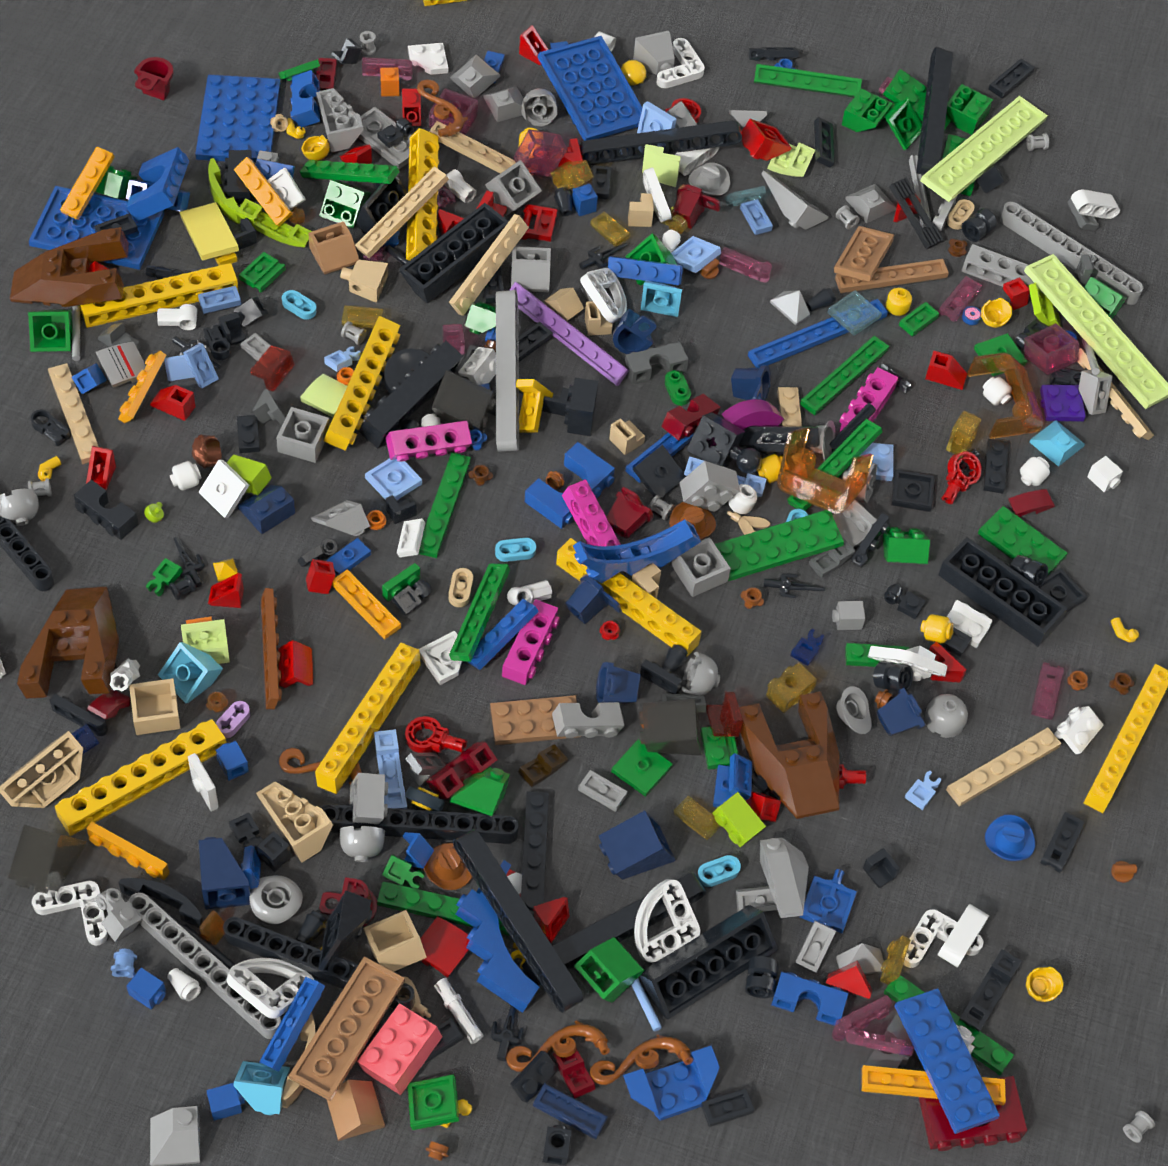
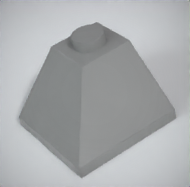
[633,31,675,75]
[450,55,500,100]
[483,86,524,122]
[845,184,897,223]
[311,500,370,536]
[150,1106,200,1166]

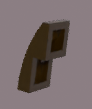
[518,744,568,787]

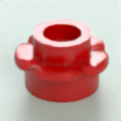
[599,621,620,640]

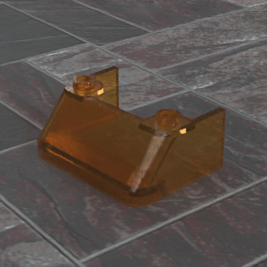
[967,353,1044,439]
[777,428,873,514]

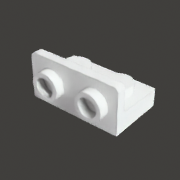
[947,600,992,648]

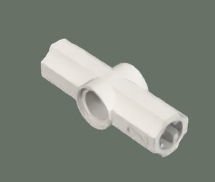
[110,658,140,691]

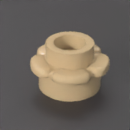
[270,114,288,132]

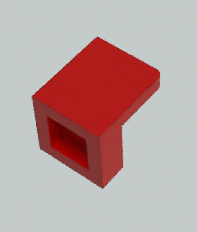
[1003,277,1030,311]
[306,559,335,594]
[746,791,781,822]

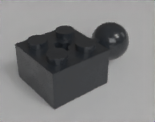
[687,412,762,474]

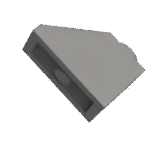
[1079,370,1112,415]

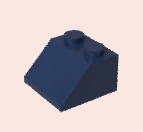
[237,485,295,534]

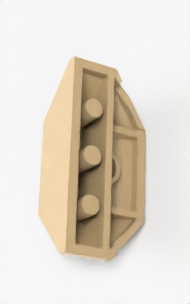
[0,731,83,808]

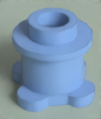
[111,949,137,978]

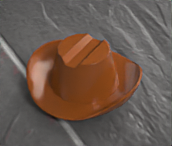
[669,502,716,540]
[424,843,472,890]

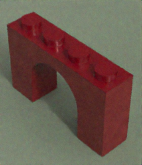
[919,1076,1027,1151]

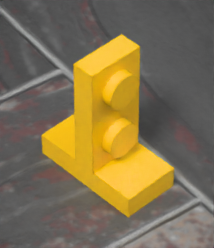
[516,379,553,433]

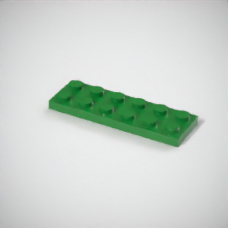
[715,509,844,581]

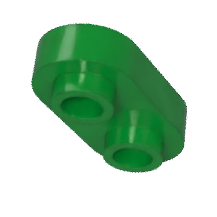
[664,370,691,406]

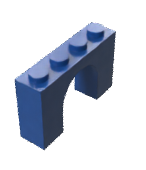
[126,147,189,221]
[525,442,615,529]

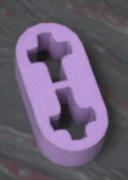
[216,701,250,738]

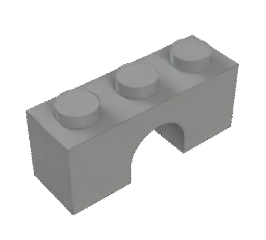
[552,702,624,738]

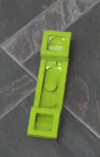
[208,158,241,224]
[237,199,312,247]

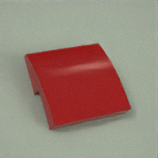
[420,917,470,978]

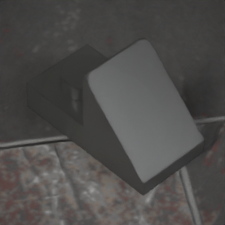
[98,323,140,349]
[253,389,286,426]
[406,753,446,786]

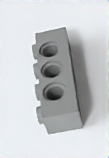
[962,244,1034,297]

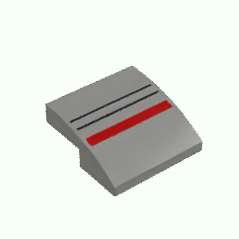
[96,342,146,388]

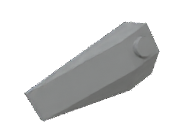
[316,88,364,152]
[761,170,828,230]
[760,838,809,918]

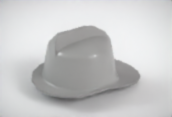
[810,420,835,461]
[836,686,872,734]

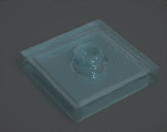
[827,290,882,336]

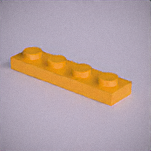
[60,147,115,220]
[234,157,293,227]
[118,351,166,423]
[332,569,401,640]
[86,822,169,880]

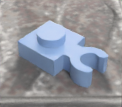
[324,346,361,372]
[905,771,941,810]

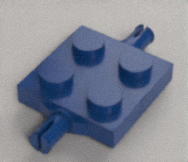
[799,869,857,933]

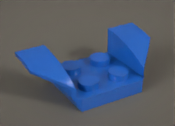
[623,1046,720,1121]

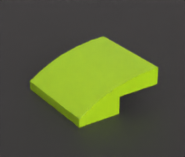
[1029,283,1062,331]

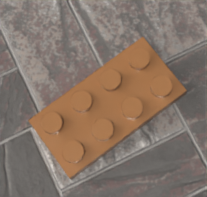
[834,226,894,282]
[490,695,581,745]

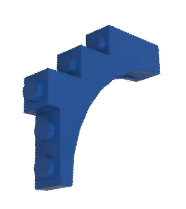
[573,519,702,583]
[456,860,539,1013]

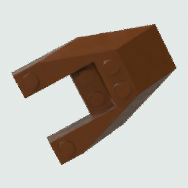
[10,227,129,307]
[17,587,119,699]
[737,691,839,819]

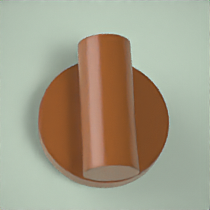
[700,259,719,279]
[1111,861,1137,883]

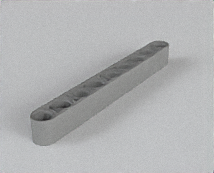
[1000,202,1143,305]
[496,290,519,452]
[129,893,281,1039]

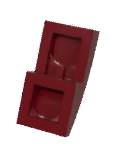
[316,58,337,90]
[1008,489,1055,517]
[88,690,131,719]
[553,1049,596,1099]

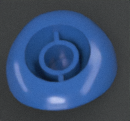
[985,815,1035,861]

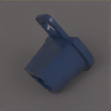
[613,309,656,354]
[731,365,771,401]
[566,574,622,624]
[596,662,640,703]
[877,688,925,736]

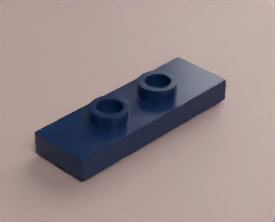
[533,1083,608,1139]

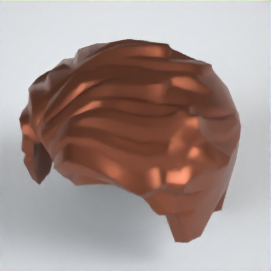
[192,435,221,469]

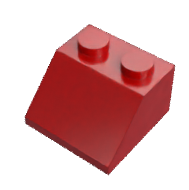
[741,119,792,161]

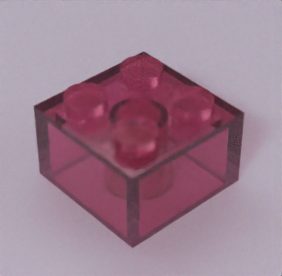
[429,89,478,135]
[513,129,567,177]
[1024,324,1079,375]

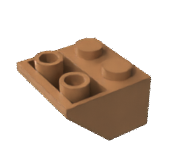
[308,221,359,275]

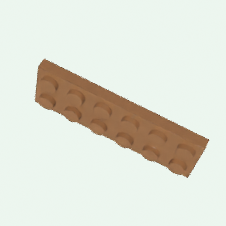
[289,957,405,1101]

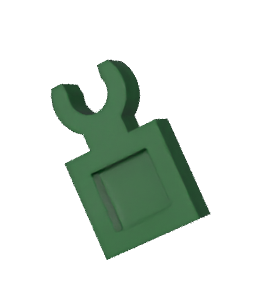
[146,558,183,597]
[382,854,425,889]

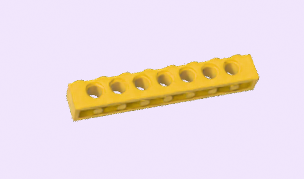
[406,128,439,261]
[80,263,239,328]
[323,316,401,451]
[556,538,702,657]
[315,642,421,794]
[1083,664,1168,813]
[54,719,226,837]

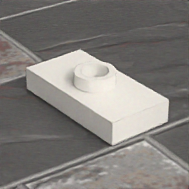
[397,519,425,557]

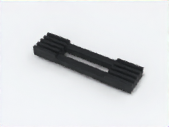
[889,177,944,250]

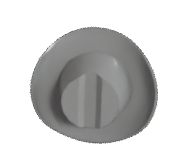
[688,163,730,196]
[249,875,303,924]

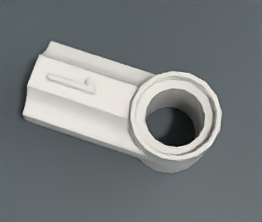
[441,169,476,203]
[157,304,197,330]
[507,580,552,606]

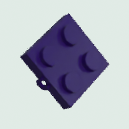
[1040,385,1085,421]

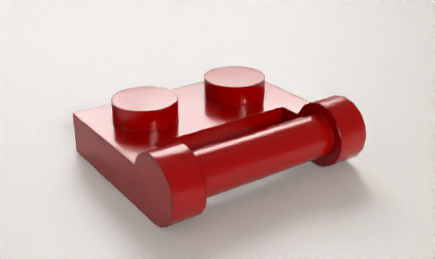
[521,204,557,242]

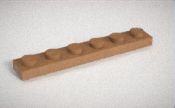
[835,259,949,293]

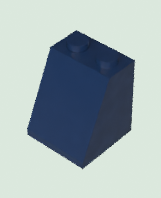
[599,811,676,880]
[199,837,250,910]

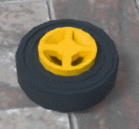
[405,786,445,811]

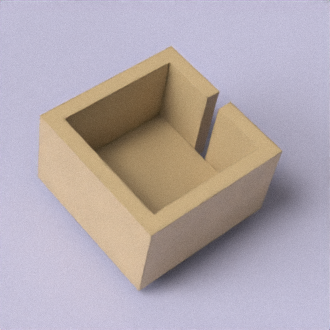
[129,678,181,735]
[363,910,427,972]

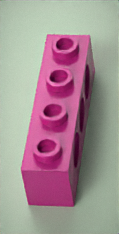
[839,367,898,432]
[386,421,472,462]
[562,479,621,546]
[502,599,560,685]

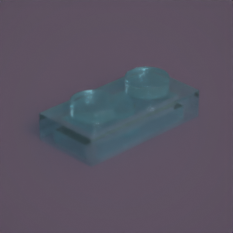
[725,186,766,206]

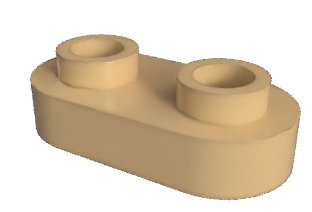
[947,199,975,230]
[449,568,473,607]

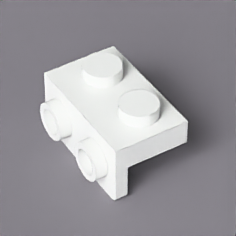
[458,347,496,386]
[1054,706,1104,754]

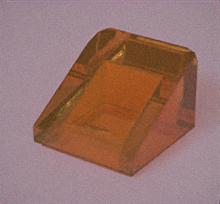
[200,910,225,945]

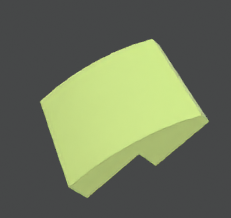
[767,143,815,177]
[642,144,681,187]
[300,374,347,417]
[181,619,230,664]

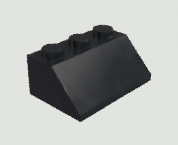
[357,175,407,236]

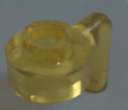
[660,206,688,234]

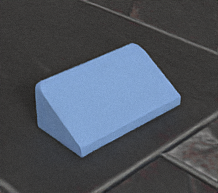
[164,355,194,381]

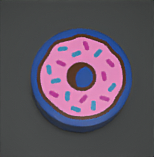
[962,306,981,325]

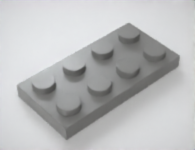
[358,107,412,169]

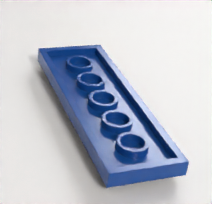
[894,989,1000,1134]

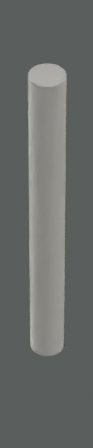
[72,305,80,361]
[1082,339,1100,375]

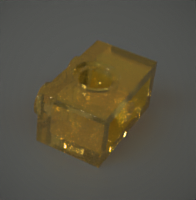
[550,160,594,188]
[946,411,981,457]
[766,662,817,713]

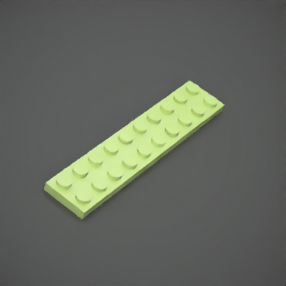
[920,96,1048,202]
[1024,254,1168,409]

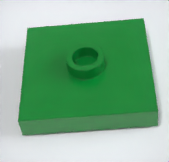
[974,333,1027,377]
[611,739,673,797]
[408,1074,459,1130]

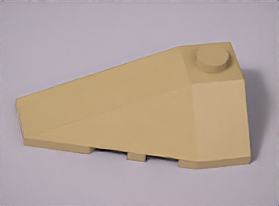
[256,782,333,863]

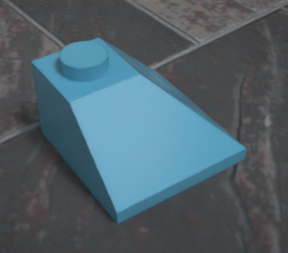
[640,280,682,317]
[1029,420,1085,467]
[158,642,223,703]
[234,1061,290,1115]

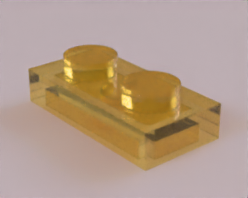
[590,211,630,247]
[342,305,383,328]
[673,796,721,840]
[880,935,911,985]

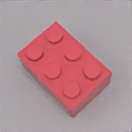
[357,1003,442,1095]

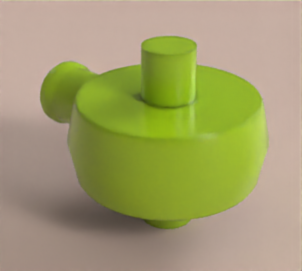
[144,502,164,523]

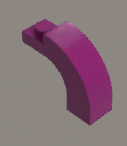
[722,399,784,430]

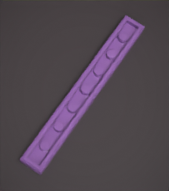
[510,282,629,386]

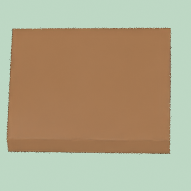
[327,1080,385,1141]

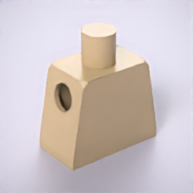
[340,260,388,302]

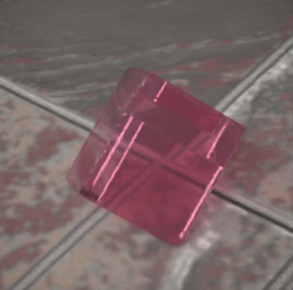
[443,324,465,354]

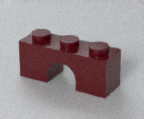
[661,393,721,441]
[426,742,497,799]

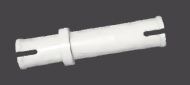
[434,978,484,1044]

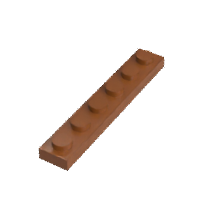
[261,588,282,710]

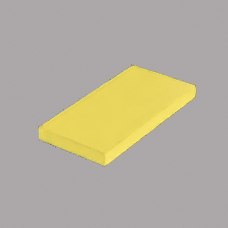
[180,202,239,260]

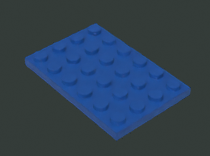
[538,35,642,141]
[195,75,281,163]
[29,186,164,270]

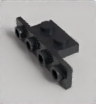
[739,426,819,455]

